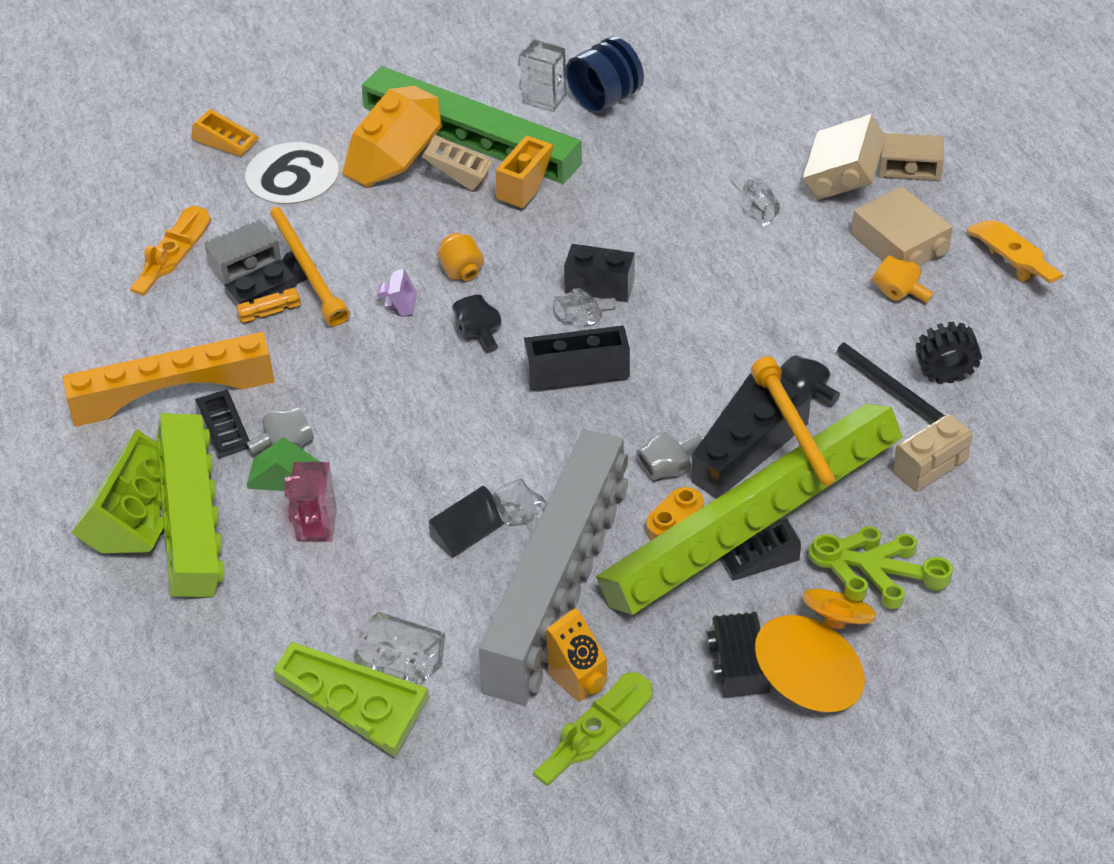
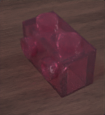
[284,461,337,542]

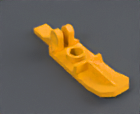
[130,205,211,296]
[967,220,1063,284]

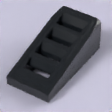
[195,389,250,458]
[720,518,801,581]

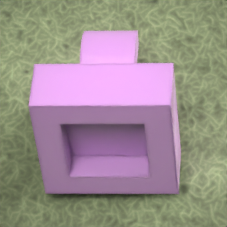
[377,269,417,317]

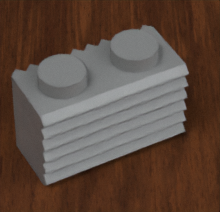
[204,219,281,285]

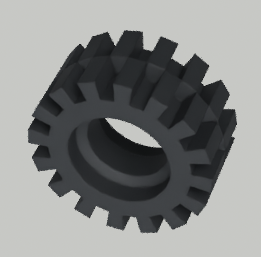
[915,322,982,384]

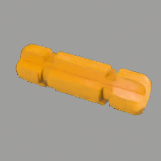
[237,288,301,323]

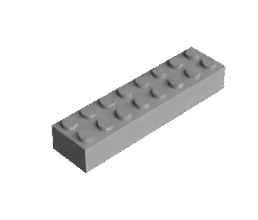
[479,429,628,706]

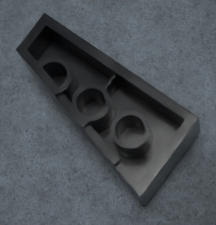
[691,372,811,499]

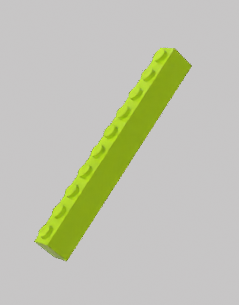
[596,404,903,615]

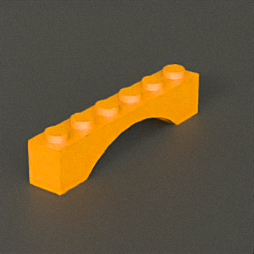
[62,332,275,427]

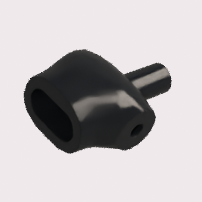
[452,295,502,353]
[780,355,840,404]

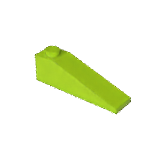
[71,429,164,553]

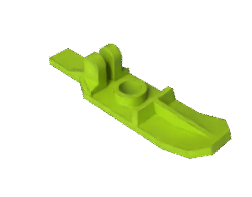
[533,671,653,787]

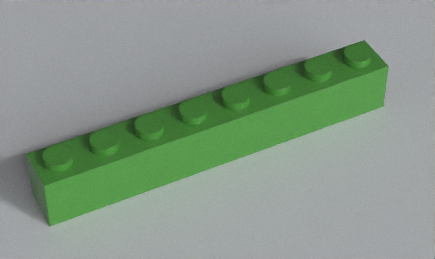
[361,66,582,184]

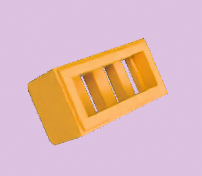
[191,108,259,157]

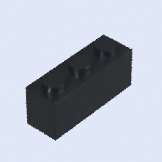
[524,325,630,390]

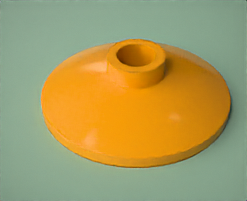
[802,589,877,629]

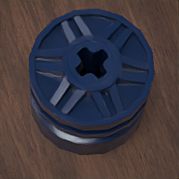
[565,36,644,114]

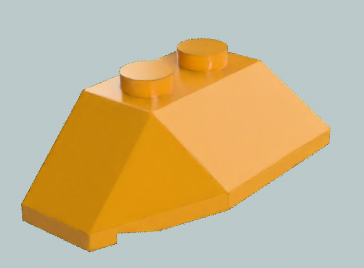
[342,86,442,188]

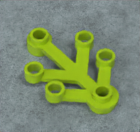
[808,526,953,609]

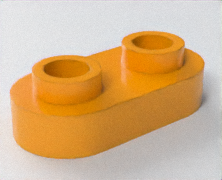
[646,487,704,540]

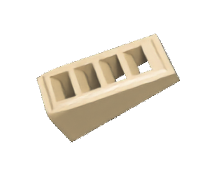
[422,135,492,191]

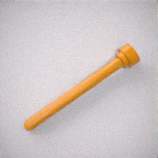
[270,207,350,327]
[750,356,835,486]

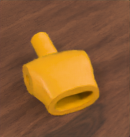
[871,255,934,304]

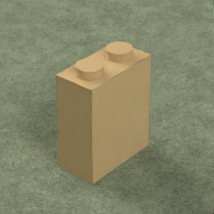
[803,114,885,200]
[851,186,953,267]

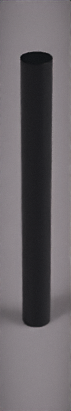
[837,342,945,423]

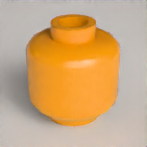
[437,232,484,281]

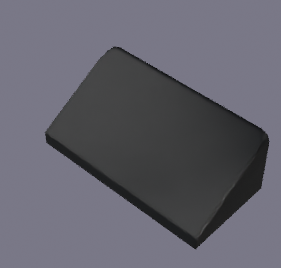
[429,485,508,558]

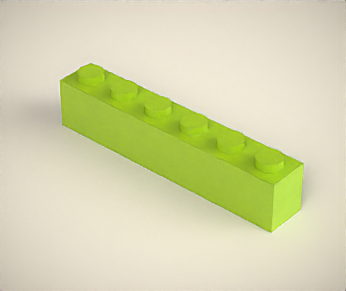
[156,413,224,597]

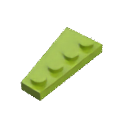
[273,641,429,757]

